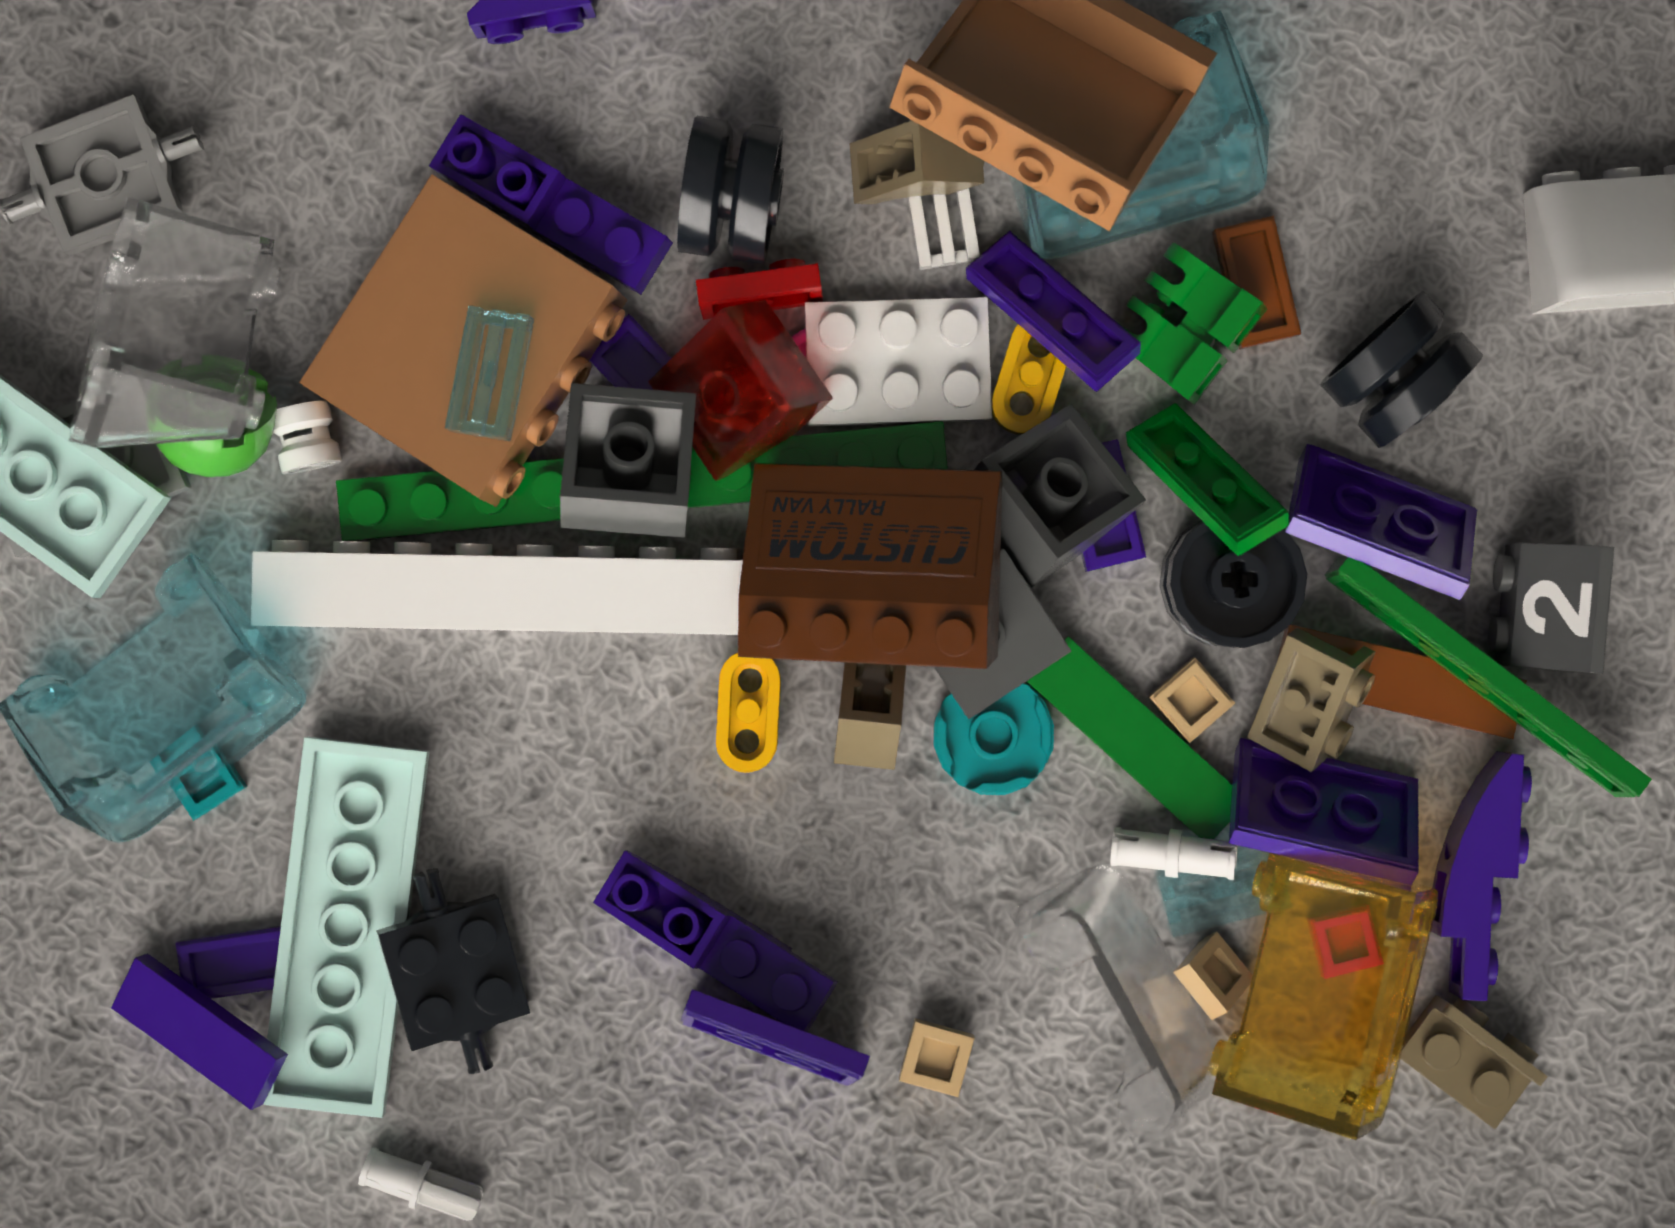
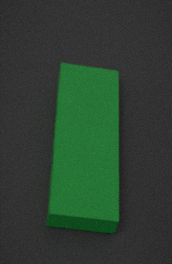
[1126,403,1289,556]

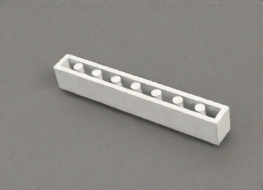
[251,540,743,635]

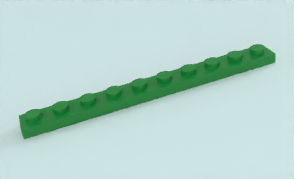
[336,421,948,541]

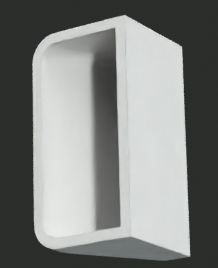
[1523,164,1675,314]

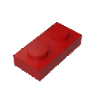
[696,258,823,320]

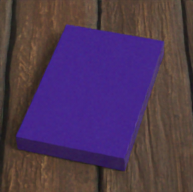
[1285,444,1477,600]
[1229,738,1419,885]
[681,989,870,1086]

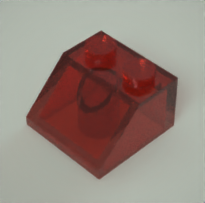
[648,299,833,481]

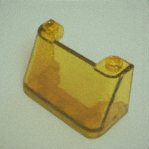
[1209,853,1438,1140]

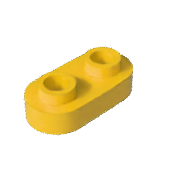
[991,324,1066,435]
[716,653,781,773]

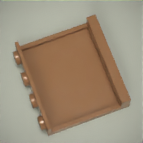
[889,0,1217,231]
[299,174,627,507]

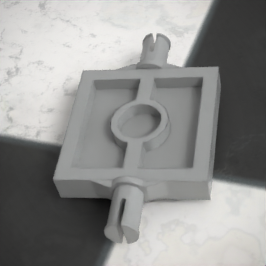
[0,94,204,256]

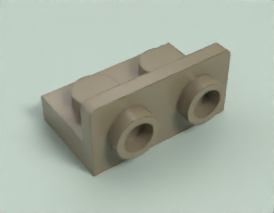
[1247,628,1375,772]
[1393,995,1548,1129]

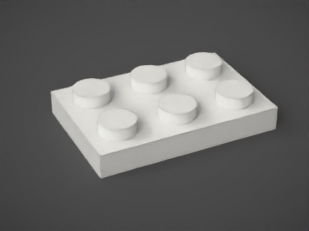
[804,297,992,427]

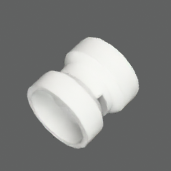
[273,400,342,474]

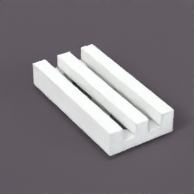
[908,188,980,270]

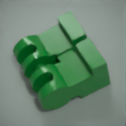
[1116,242,1267,405]

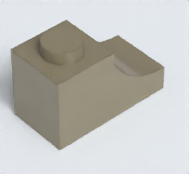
[850,120,985,204]
[834,662,906,770]

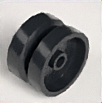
[677,116,784,264]
[1320,291,1483,448]
[1159,520,1307,648]

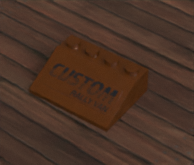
[738,463,1002,669]

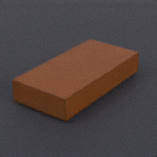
[1212,216,1301,350]

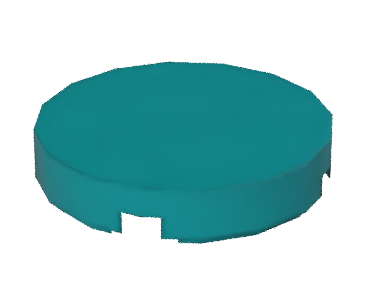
[933,683,1054,795]

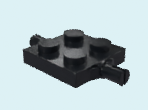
[376,868,530,1074]

